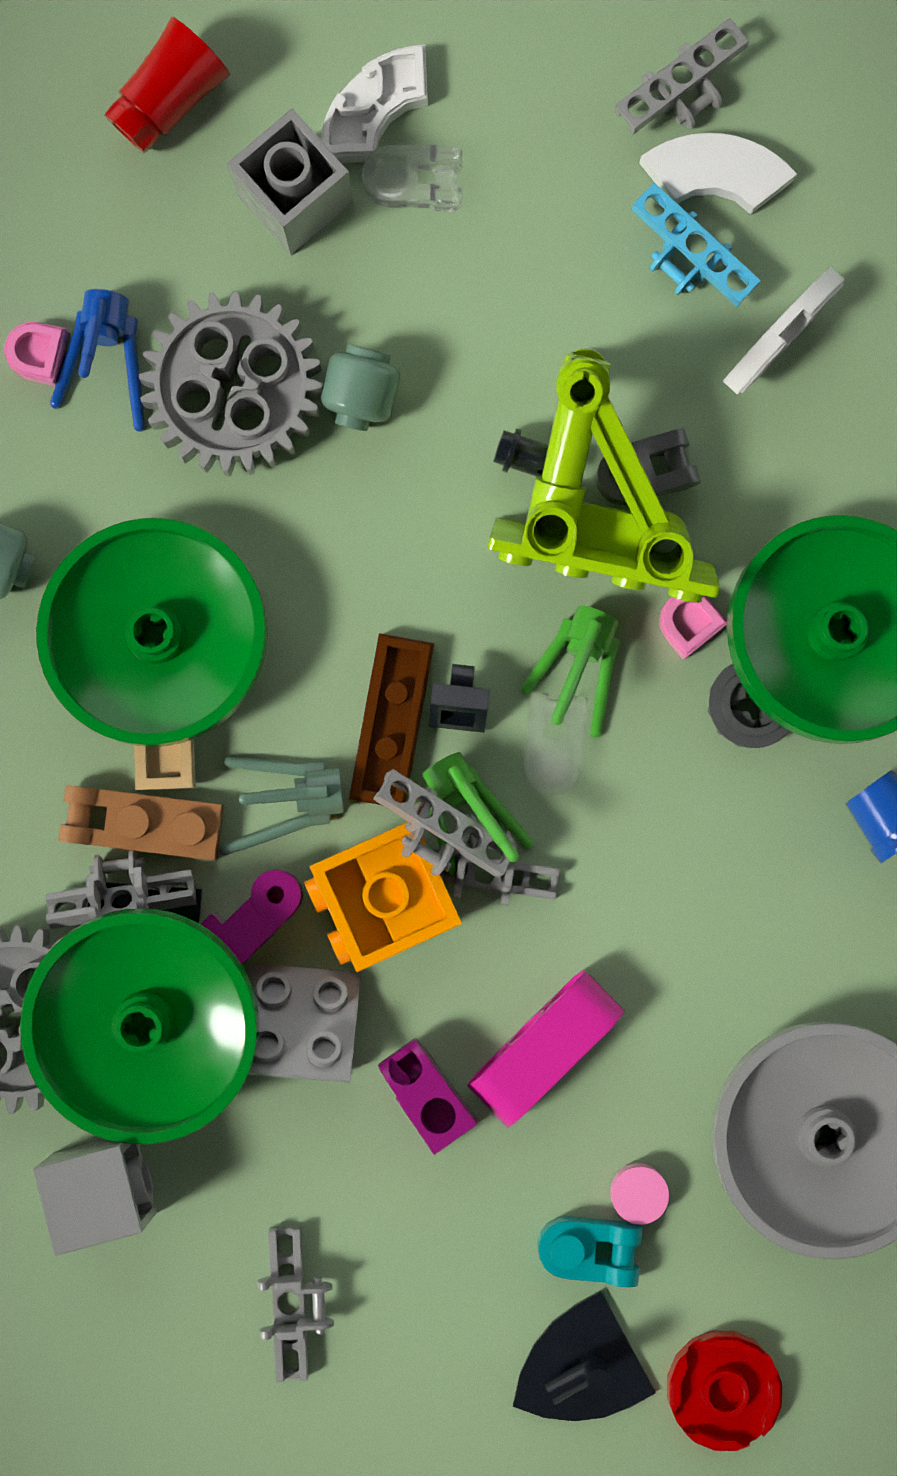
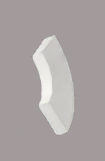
[320,44,428,163]
[639,133,797,215]
[723,267,845,394]

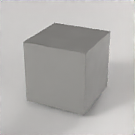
[227,108,353,255]
[33,1139,156,1256]

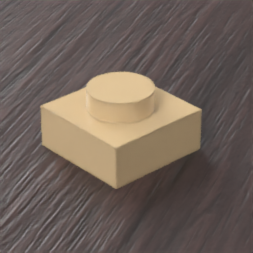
[134,739,196,790]

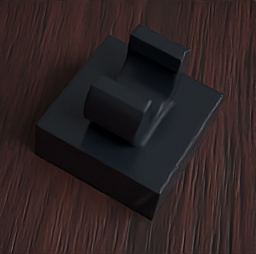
[429,664,490,733]

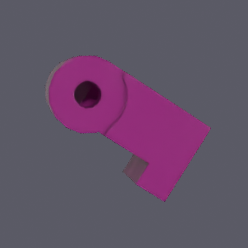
[201,870,303,966]
[378,1038,480,1155]

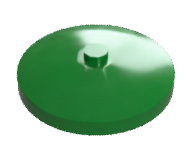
[727,515,897,744]
[36,518,268,747]
[20,908,259,1144]

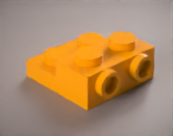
[304,822,462,972]

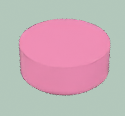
[610,1163,669,1225]

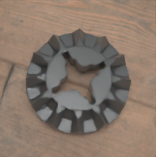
[708,664,789,748]

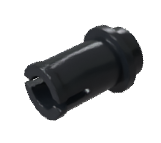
[493,428,548,477]

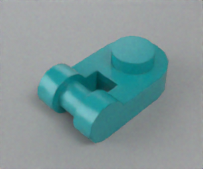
[537,1216,643,1287]

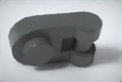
[596,428,701,506]

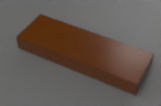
[349,633,434,805]

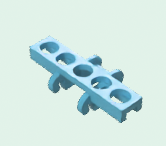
[631,183,761,307]

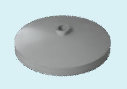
[712,1021,897,1259]

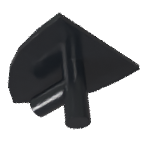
[513,1290,656,1421]

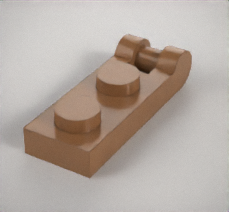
[58,785,224,861]

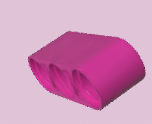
[467,969,625,1127]

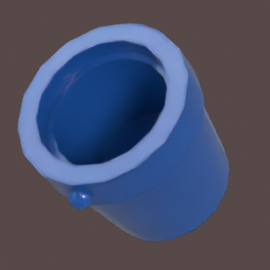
[845,770,897,863]

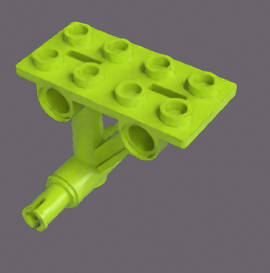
[487,348,720,603]

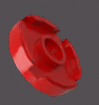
[667,1330,782,1451]

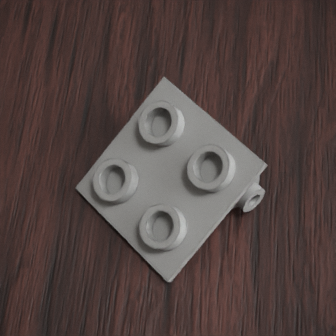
[248,963,362,1083]

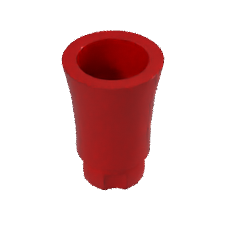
[104,17,230,153]

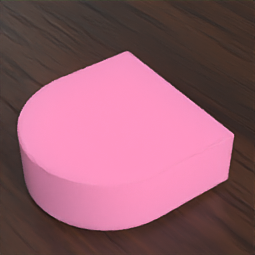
[4,322,70,386]
[659,596,727,660]

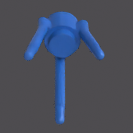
[50,289,145,432]

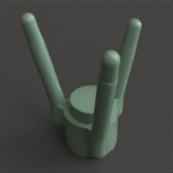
[220,756,344,855]

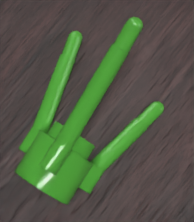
[521,605,621,738]
[422,752,533,874]

